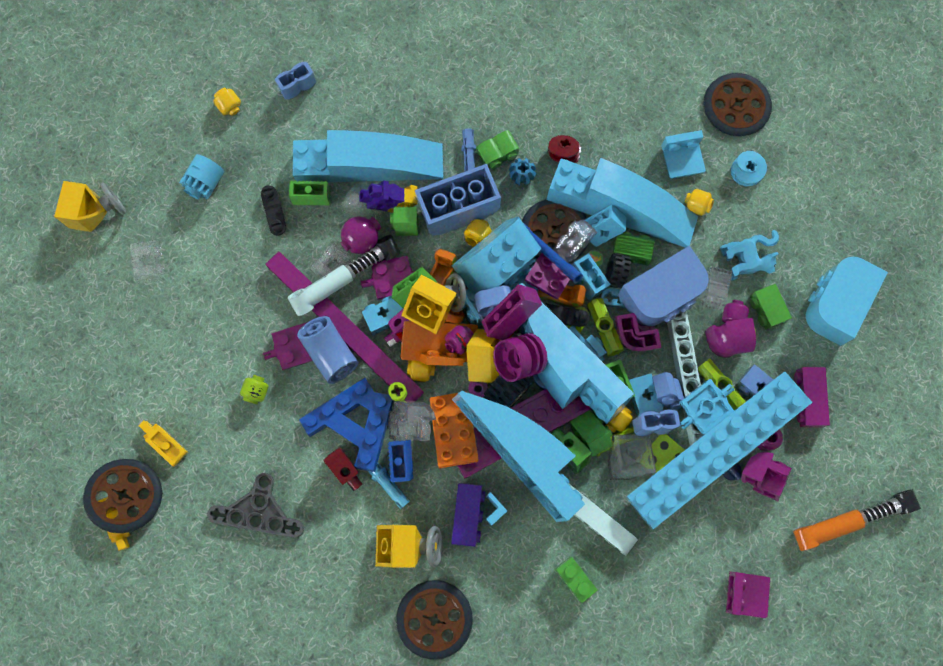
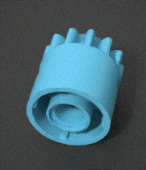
[179,154,225,199]

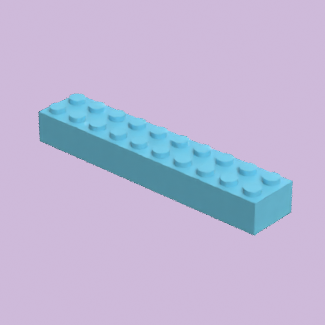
[626,371,813,529]

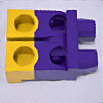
[359,180,417,213]

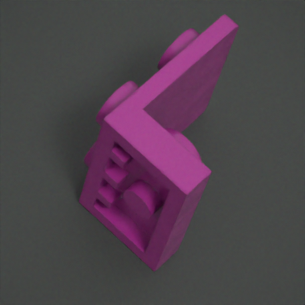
[525,253,571,299]
[726,571,770,618]

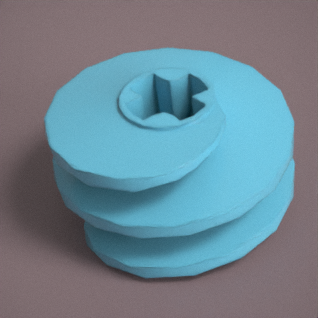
[730,151,767,187]

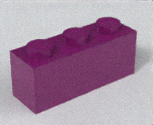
[482,284,542,340]
[794,367,830,428]

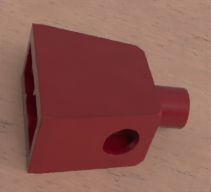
[323,446,363,491]

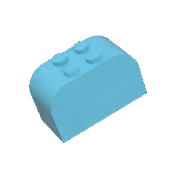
[452,217,541,295]
[806,257,888,346]

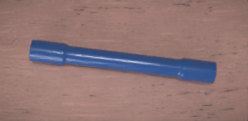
[524,224,583,283]

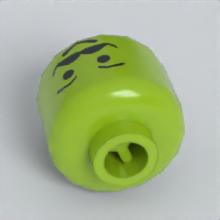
[240,375,269,405]

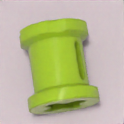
[388,382,407,402]

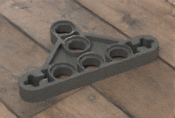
[207,473,304,538]

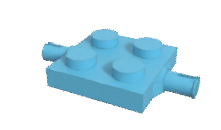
[679,379,734,435]

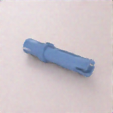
[462,129,476,172]

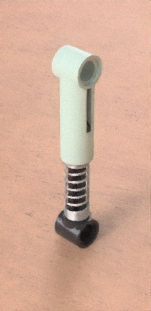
[288,235,400,316]

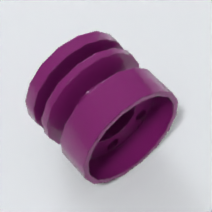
[493,333,548,382]

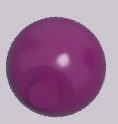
[340,216,381,254]

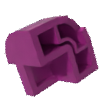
[615,313,661,351]
[705,318,756,358]
[741,452,792,501]

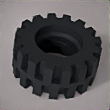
[605,253,631,289]

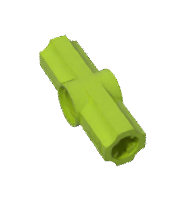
[587,298,624,357]
[698,358,746,411]

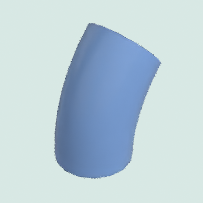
[297,316,359,384]

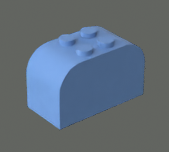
[415,164,501,235]
[618,245,708,326]

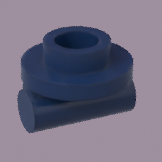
[722,463,742,481]

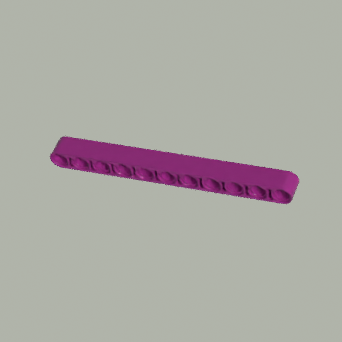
[265,251,424,407]

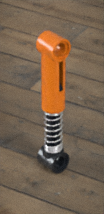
[793,489,921,551]

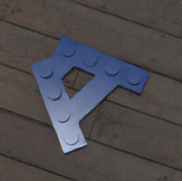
[299,378,394,472]

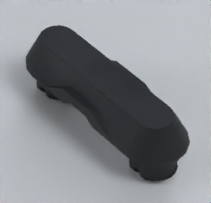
[261,185,286,236]
[543,303,590,327]

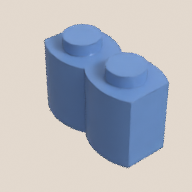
[275,62,316,100]
[652,372,684,410]
[632,410,680,436]

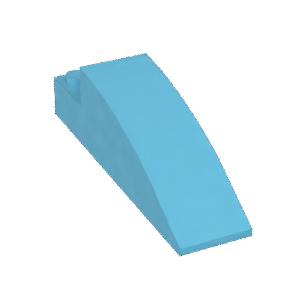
[293,130,443,183]
[546,158,698,248]
[518,283,634,424]
[452,391,585,522]

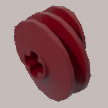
[548,135,581,163]

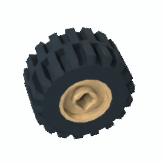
[483,375,534,408]

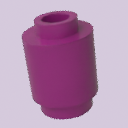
[468,381,488,398]

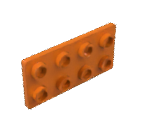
[400,321,478,366]
[430,391,479,468]

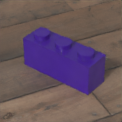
[451,483,485,547]

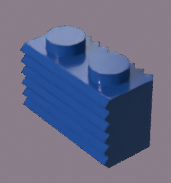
[388,440,413,482]

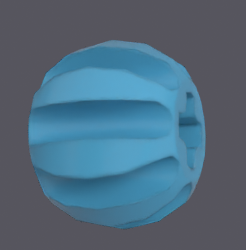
[509,158,536,185]

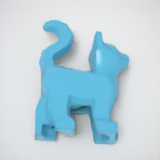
[720,230,779,281]

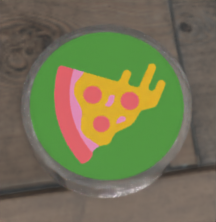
[586,250,604,268]

